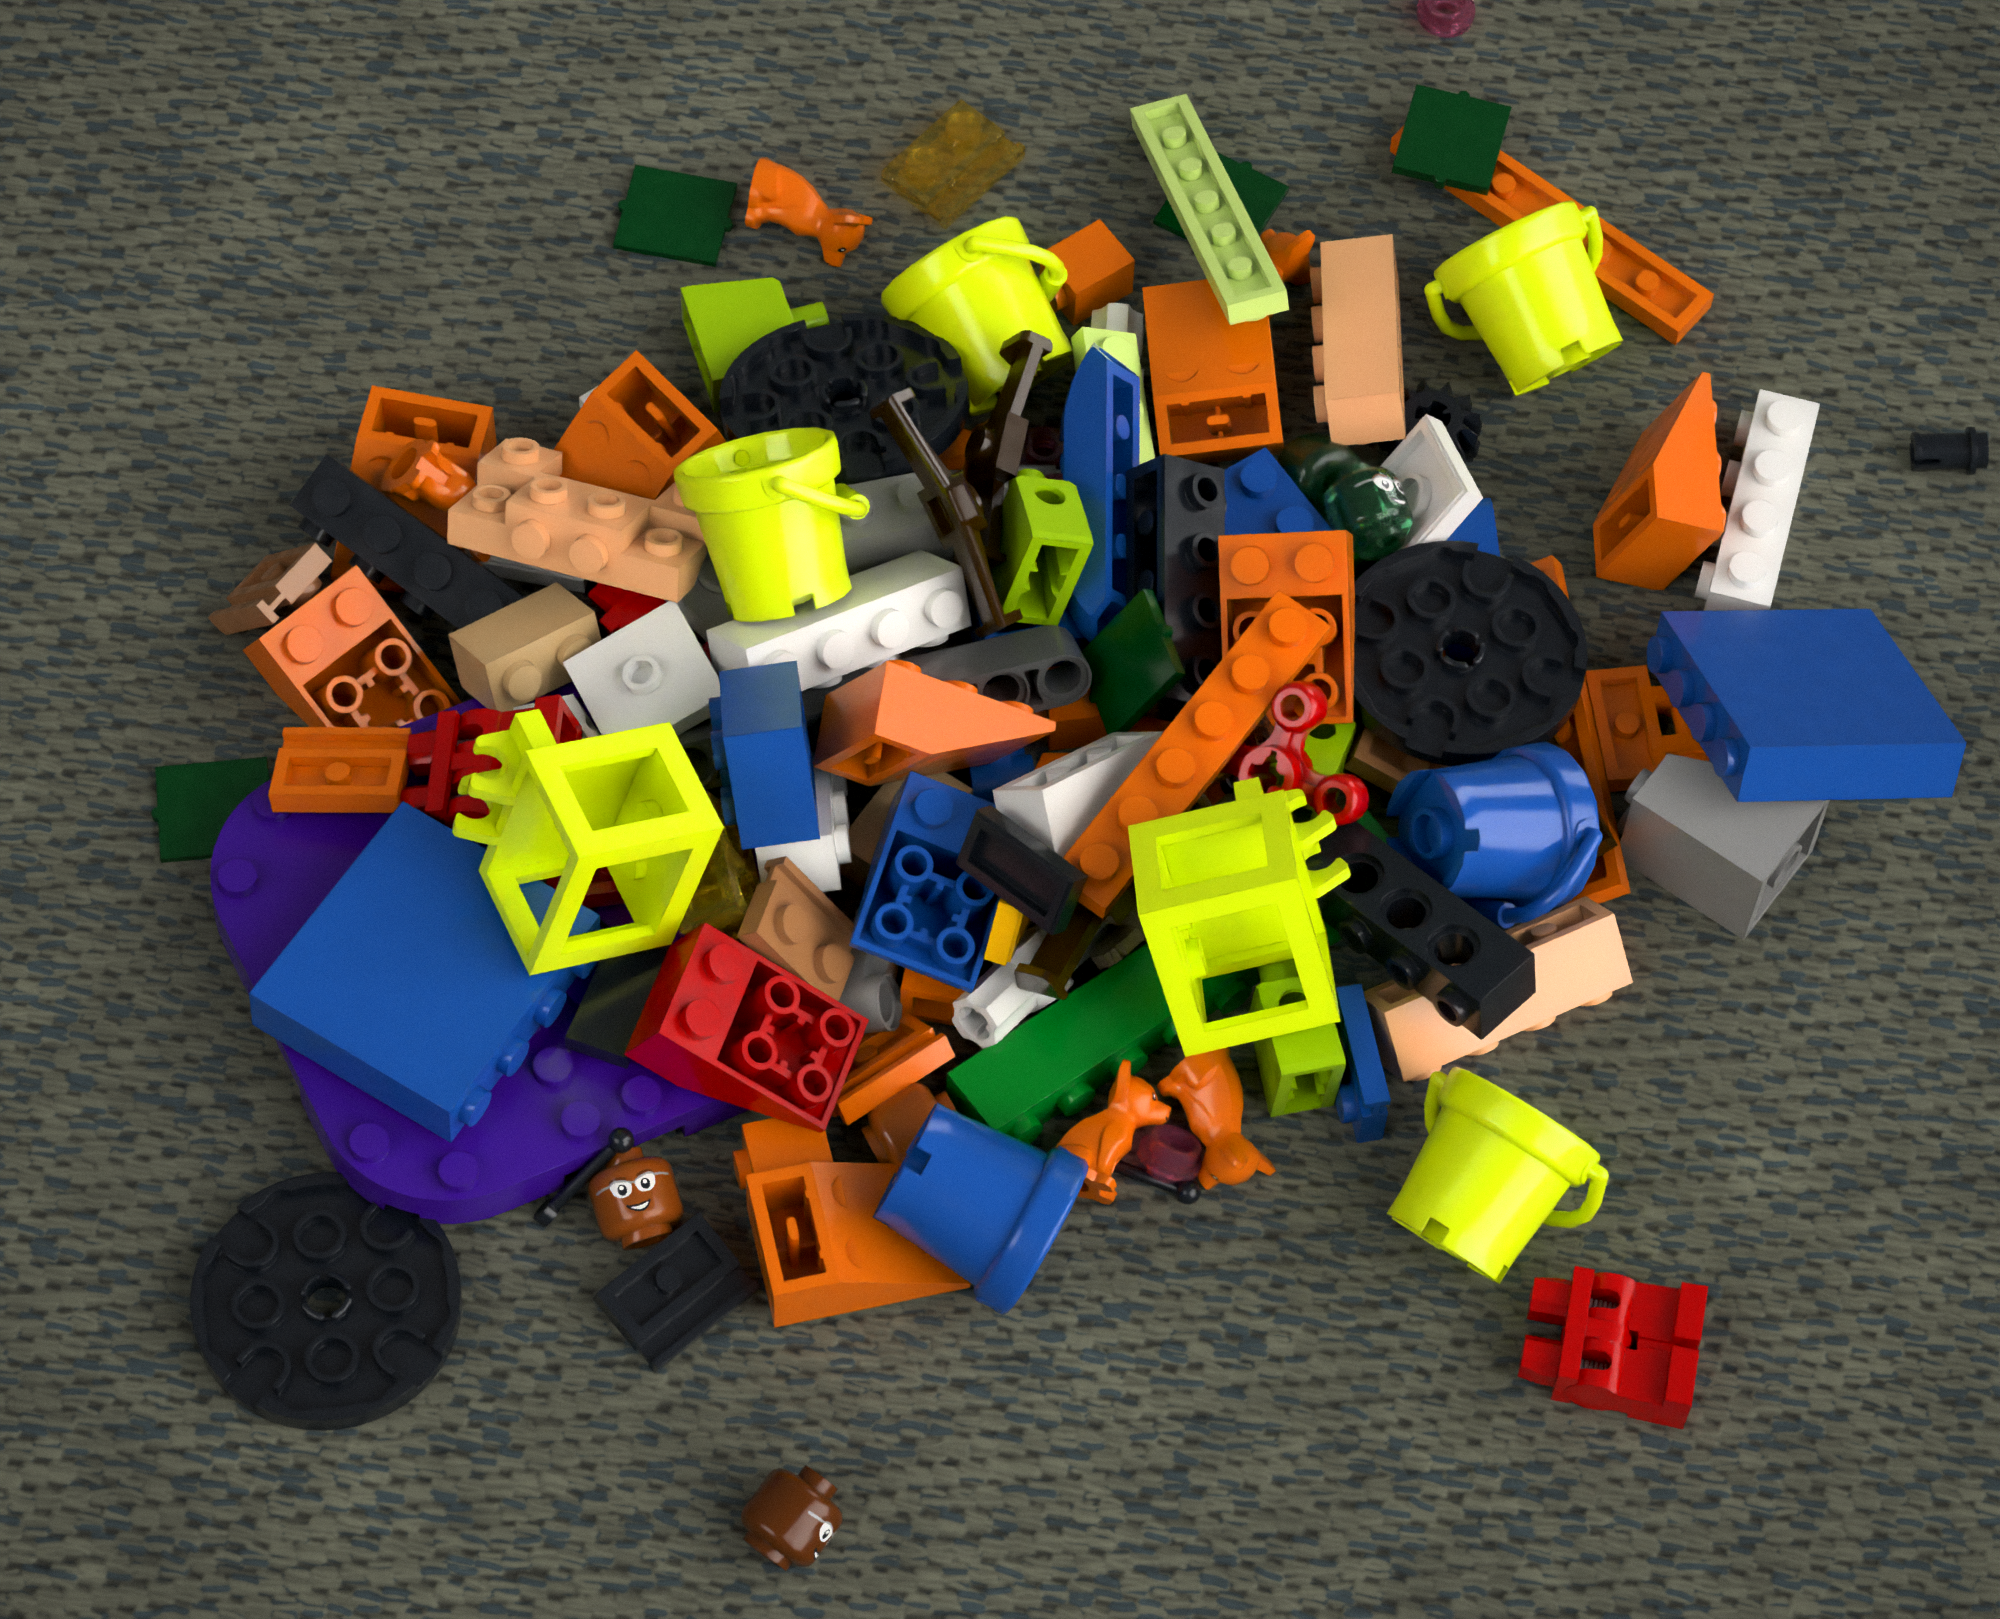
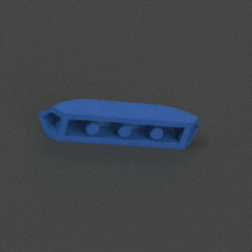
[1059,343,1140,643]

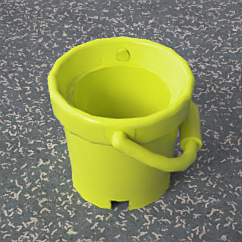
[1424,201,1623,397]
[881,216,1073,416]
[673,427,870,622]
[1387,1067,1609,1284]

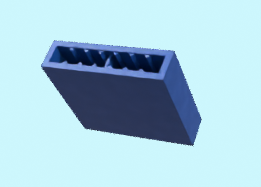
[1647,609,1967,802]
[249,801,600,1143]

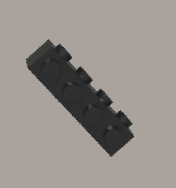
[289,454,526,632]
[1126,454,1227,722]

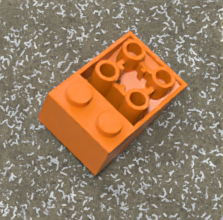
[1142,279,1285,464]
[553,350,726,583]
[1593,372,1726,590]
[331,385,497,593]
[1218,530,1355,727]
[243,564,462,728]
[813,660,1056,786]
[746,1162,971,1328]

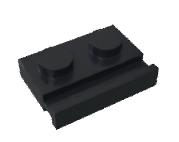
[593,1212,761,1373]

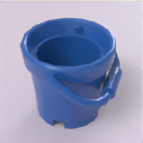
[1386,742,1603,928]

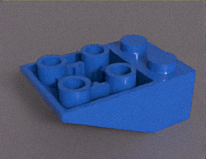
[848,771,1000,993]

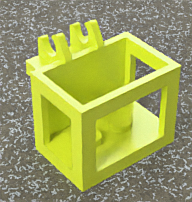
[452,709,724,976]
[1128,777,1351,1057]

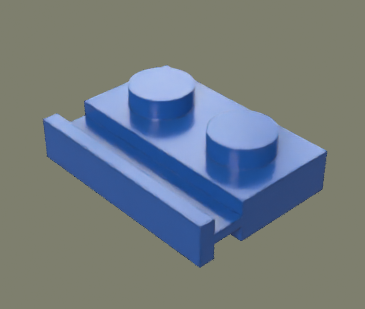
[1335,983,1391,1143]

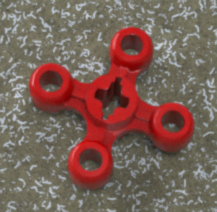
[1219,680,1369,826]

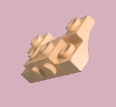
[447,437,708,603]

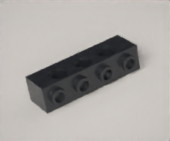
[1305,821,1536,1040]

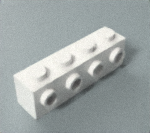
[1694,389,1820,611]
[706,549,972,691]

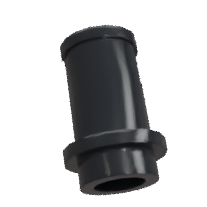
[1909,427,1989,475]

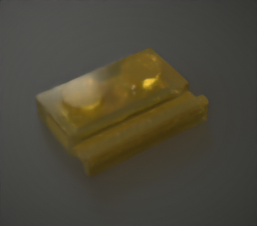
[881,99,1025,230]

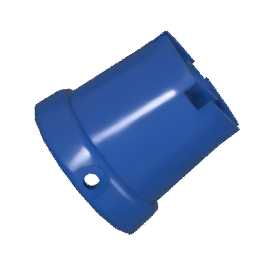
[873,1102,1088,1315]

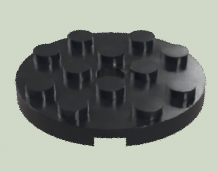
[719,313,970,485]
[1354,541,1588,766]
[190,1172,462,1431]

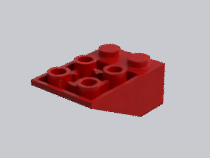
[624,922,869,1133]

